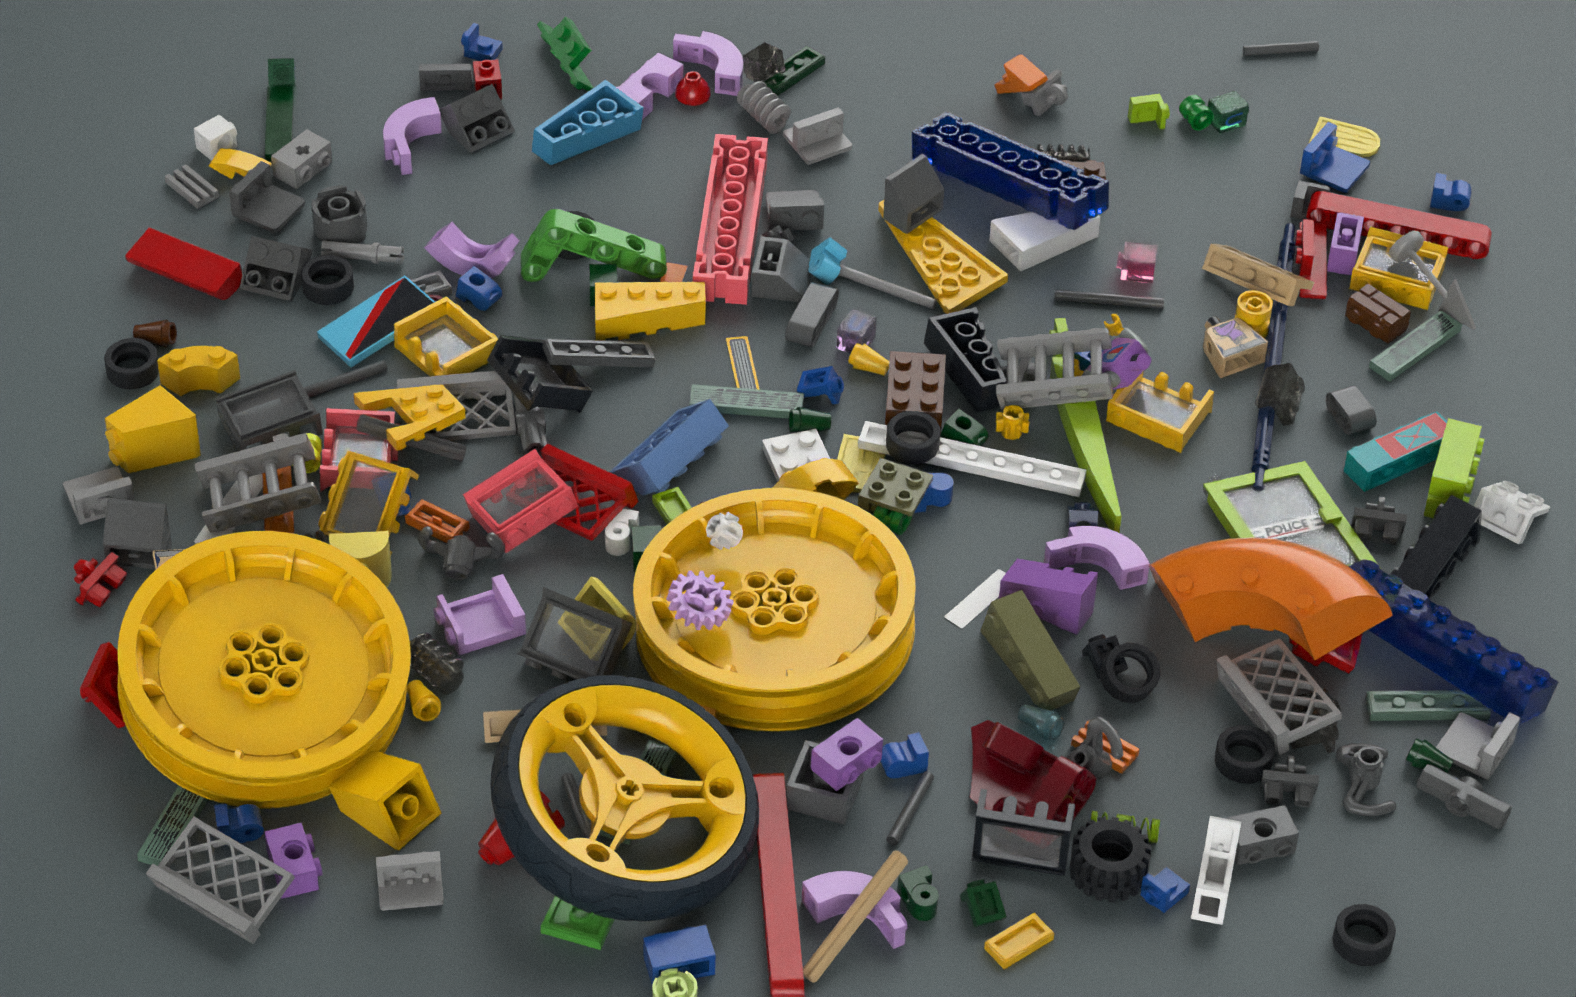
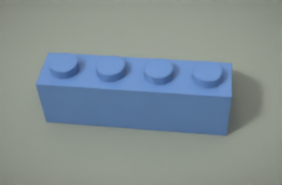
[610,399,729,495]

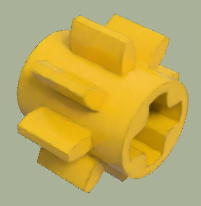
[995,405,1030,440]

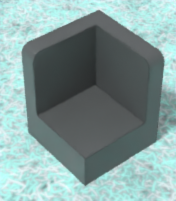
[1290,180,1330,219]

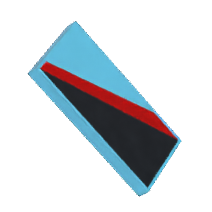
[317,275,435,368]

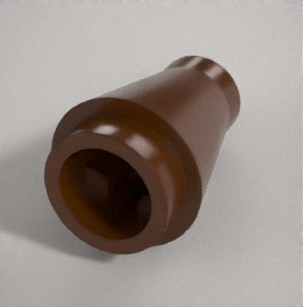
[133,319,177,347]

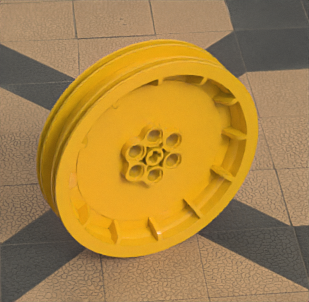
[633,488,916,731]
[117,531,411,809]

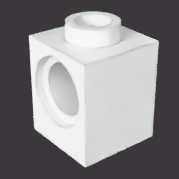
[194,115,237,161]

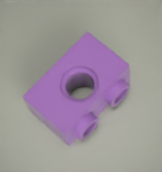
[1327,212,1364,276]
[811,718,883,791]
[264,823,322,899]

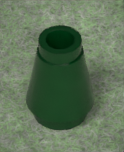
[788,407,831,433]
[1405,738,1454,773]

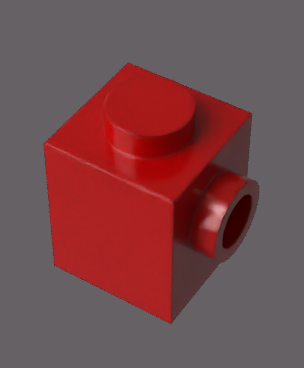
[472,59,502,99]

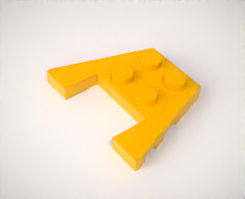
[354,384,466,451]

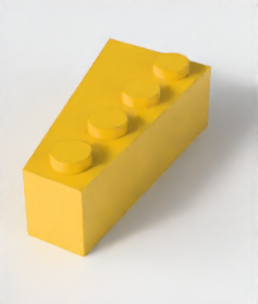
[595,282,706,341]

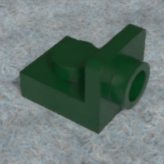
[960,879,1007,928]

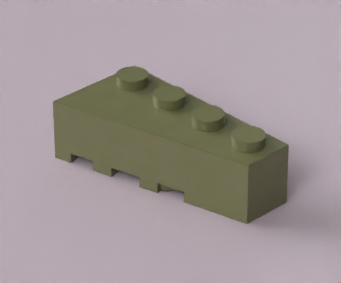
[980,590,1080,714]

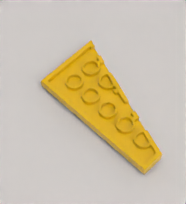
[878,200,1008,314]

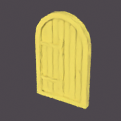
[1309,116,1380,158]
[837,434,886,493]

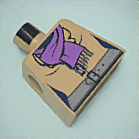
[1203,316,1268,378]

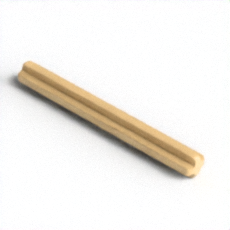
[803,850,908,983]

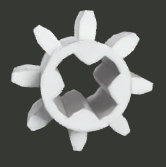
[706,512,743,550]

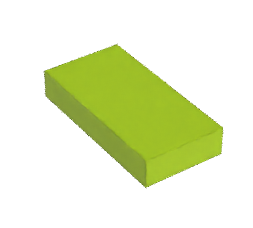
[652,487,692,524]

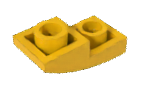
[209,148,272,179]

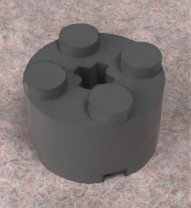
[311,185,367,243]

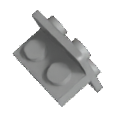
[783,107,852,165]
[376,851,444,911]

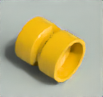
[1235,290,1273,339]

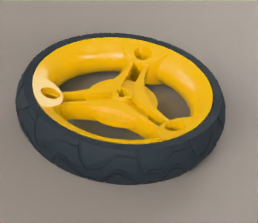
[490,675,759,922]

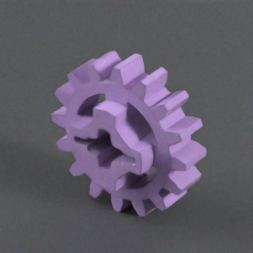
[666,570,733,630]

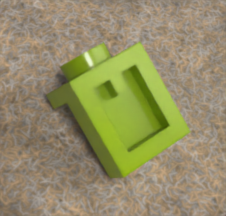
[1128,93,1170,129]

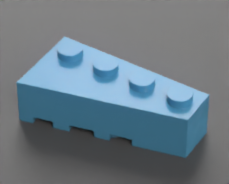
[532,80,644,165]

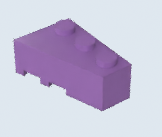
[999,558,1098,635]

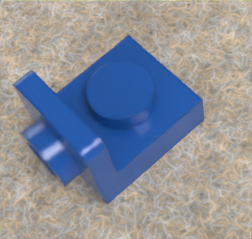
[461,23,503,61]
[797,366,844,405]
[1140,867,1190,913]

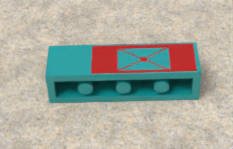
[1344,411,1447,492]

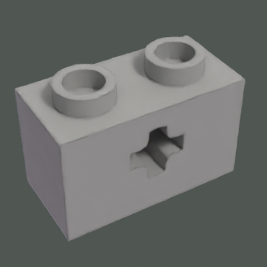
[271,129,332,189]

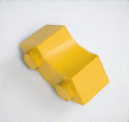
[157,346,240,396]
[772,458,859,500]

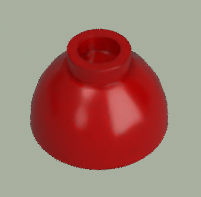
[675,71,711,106]

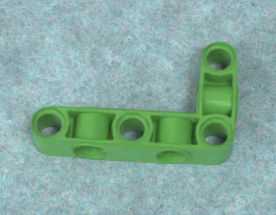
[520,209,667,282]

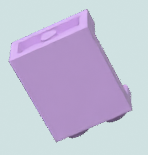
[434,574,526,655]

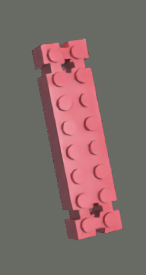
[693,134,768,305]

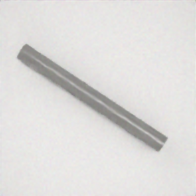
[839,265,937,309]

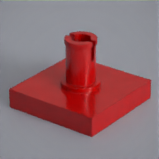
[80,642,126,728]

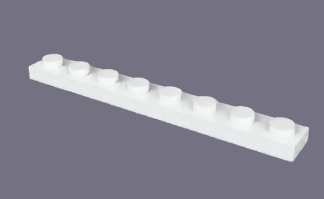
[858,421,1087,497]

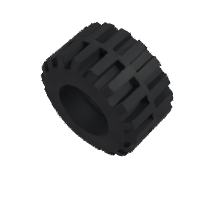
[1069,817,1151,902]

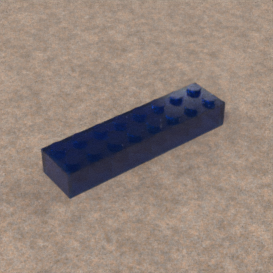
[1348,559,1559,725]

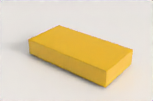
[984,912,1054,970]

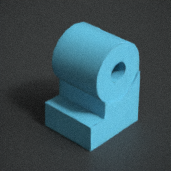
[808,237,847,285]

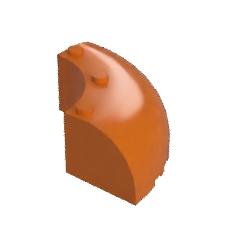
[1149,538,1393,660]

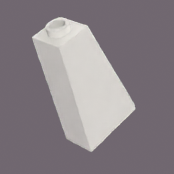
[989,202,1100,271]

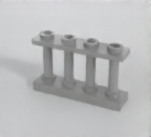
[996,328,1113,410]
[195,433,321,533]

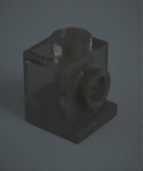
[743,42,786,82]

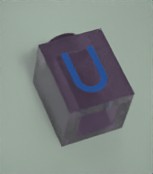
[836,309,877,354]

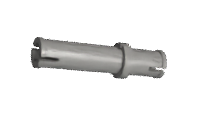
[321,240,404,264]

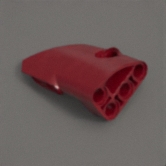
[969,720,1097,848]

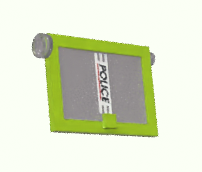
[1203,461,1381,578]

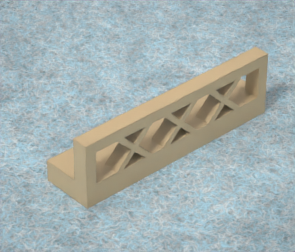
[1202,243,1314,306]

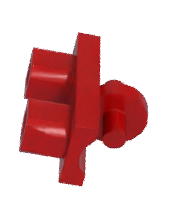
[74,552,127,608]

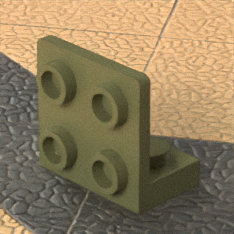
[858,458,933,516]

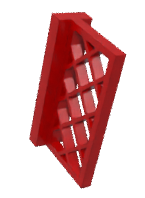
[506,443,639,541]

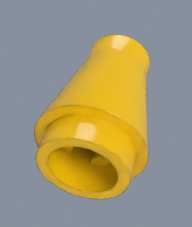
[848,343,889,376]
[407,680,441,722]

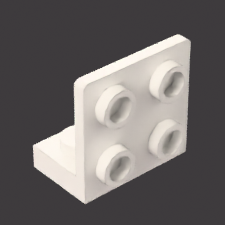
[1474,481,1550,544]

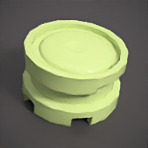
[652,968,698,997]

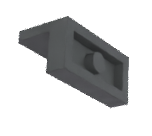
[419,64,472,91]

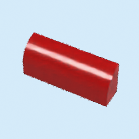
[125,227,242,300]

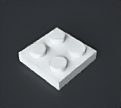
[762,429,830,482]

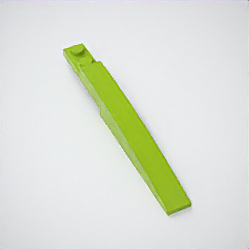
[1049,318,1122,533]

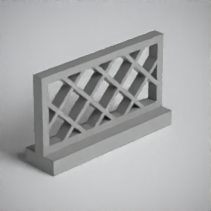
[397,371,516,441]
[1216,638,1342,755]
[146,817,295,944]

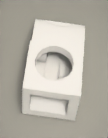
[605,509,639,556]

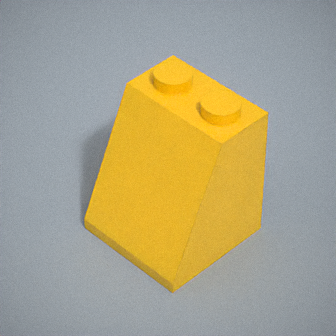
[105,385,201,473]
[329,750,442,850]

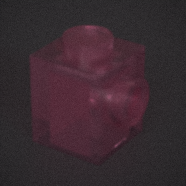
[1117,242,1157,283]

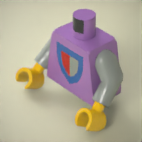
[1074,314,1151,390]

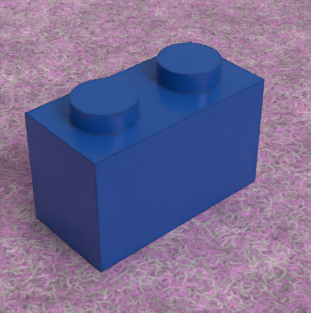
[643,925,716,984]

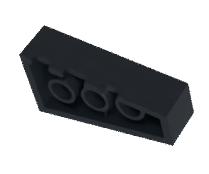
[924,307,1007,412]
[1389,495,1482,610]

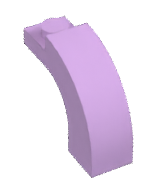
[673,31,743,96]
[383,97,441,175]
[424,222,519,278]
[1044,526,1150,590]
[802,871,907,949]

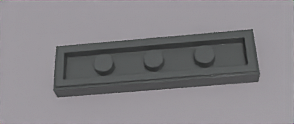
[542,339,656,367]

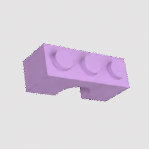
[616,52,683,120]

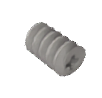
[737,81,791,135]

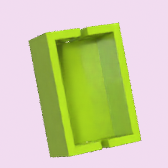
[1424,418,1485,518]

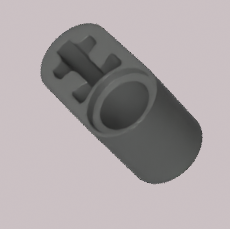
[1326,385,1377,435]

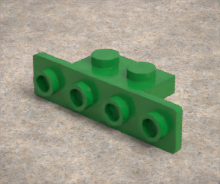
[537,16,594,91]

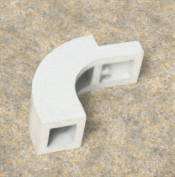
[1191,816,1241,925]

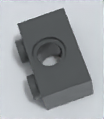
[1227,805,1299,865]

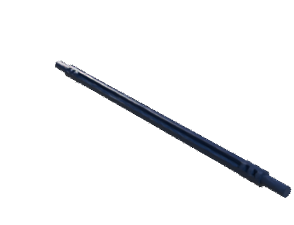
[1251,223,1296,494]

